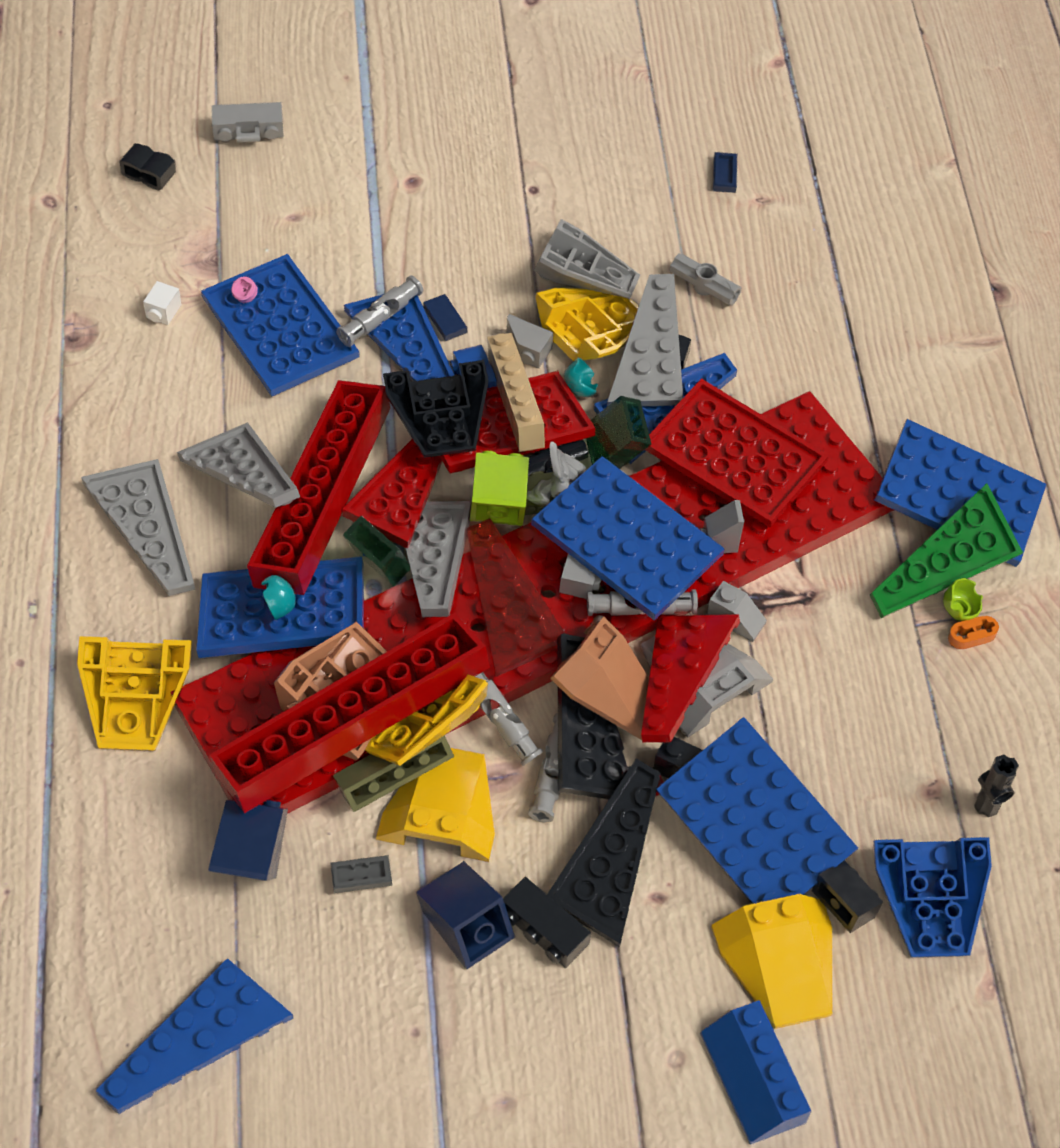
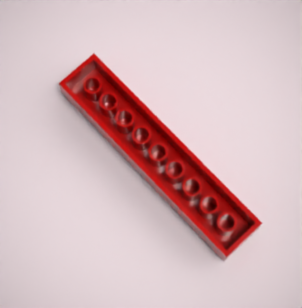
[247,380,391,595]
[209,612,490,813]

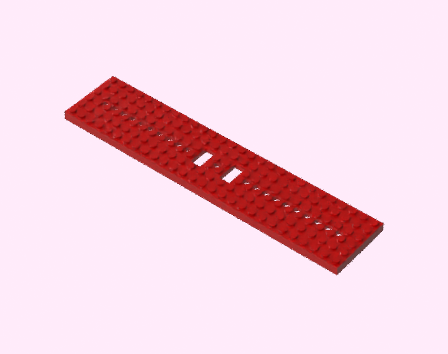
[170,391,894,814]

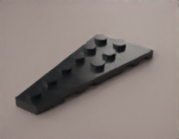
[557,634,630,799]
[547,758,661,947]

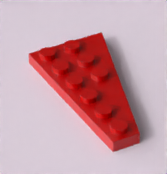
[342,439,443,548]
[641,614,740,743]

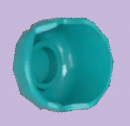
[564,358,598,398]
[261,575,295,620]

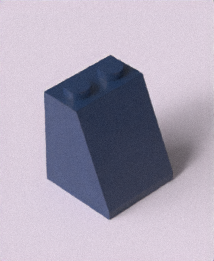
[208,800,288,881]
[416,861,515,969]

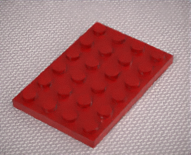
[440,371,595,474]
[642,379,829,527]

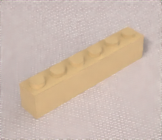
[487,333,545,452]

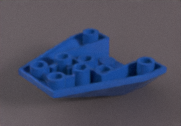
[873,837,992,957]

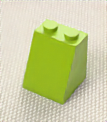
[470,451,529,526]

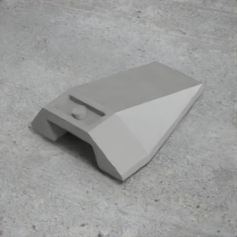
[641,635,773,738]

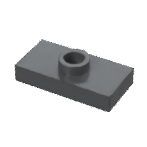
[330,855,392,893]

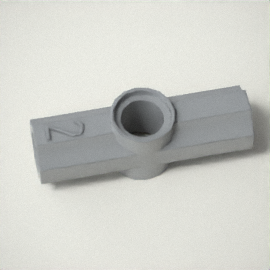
[670,253,742,305]

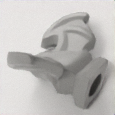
[527,442,586,506]

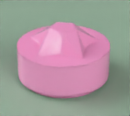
[231,277,258,303]

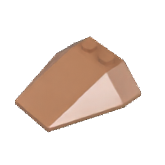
[274,622,387,760]

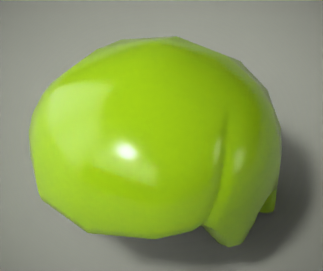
[943,578,983,621]

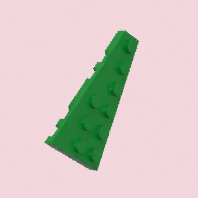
[870,483,1023,618]

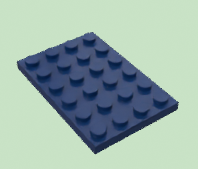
[201,254,360,397]
[874,419,1047,567]
[531,456,725,620]
[196,556,364,658]
[656,717,858,904]

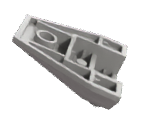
[533,219,640,299]

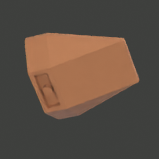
[550,615,649,740]

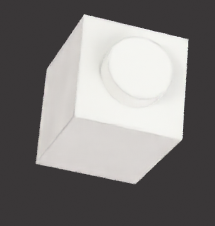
[143,281,182,325]

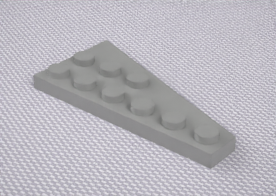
[607,274,683,407]
[177,423,300,508]
[81,459,195,596]
[406,501,471,617]

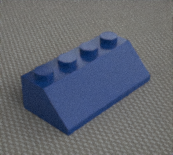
[700,1000,811,1145]

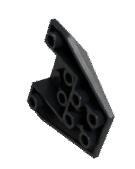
[383,360,488,458]

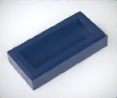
[713,152,737,193]
[423,294,467,341]

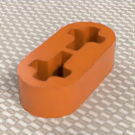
[948,616,999,649]

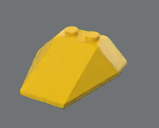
[535,288,639,361]
[77,636,192,751]
[365,675,488,766]
[376,748,495,862]
[711,894,832,1029]

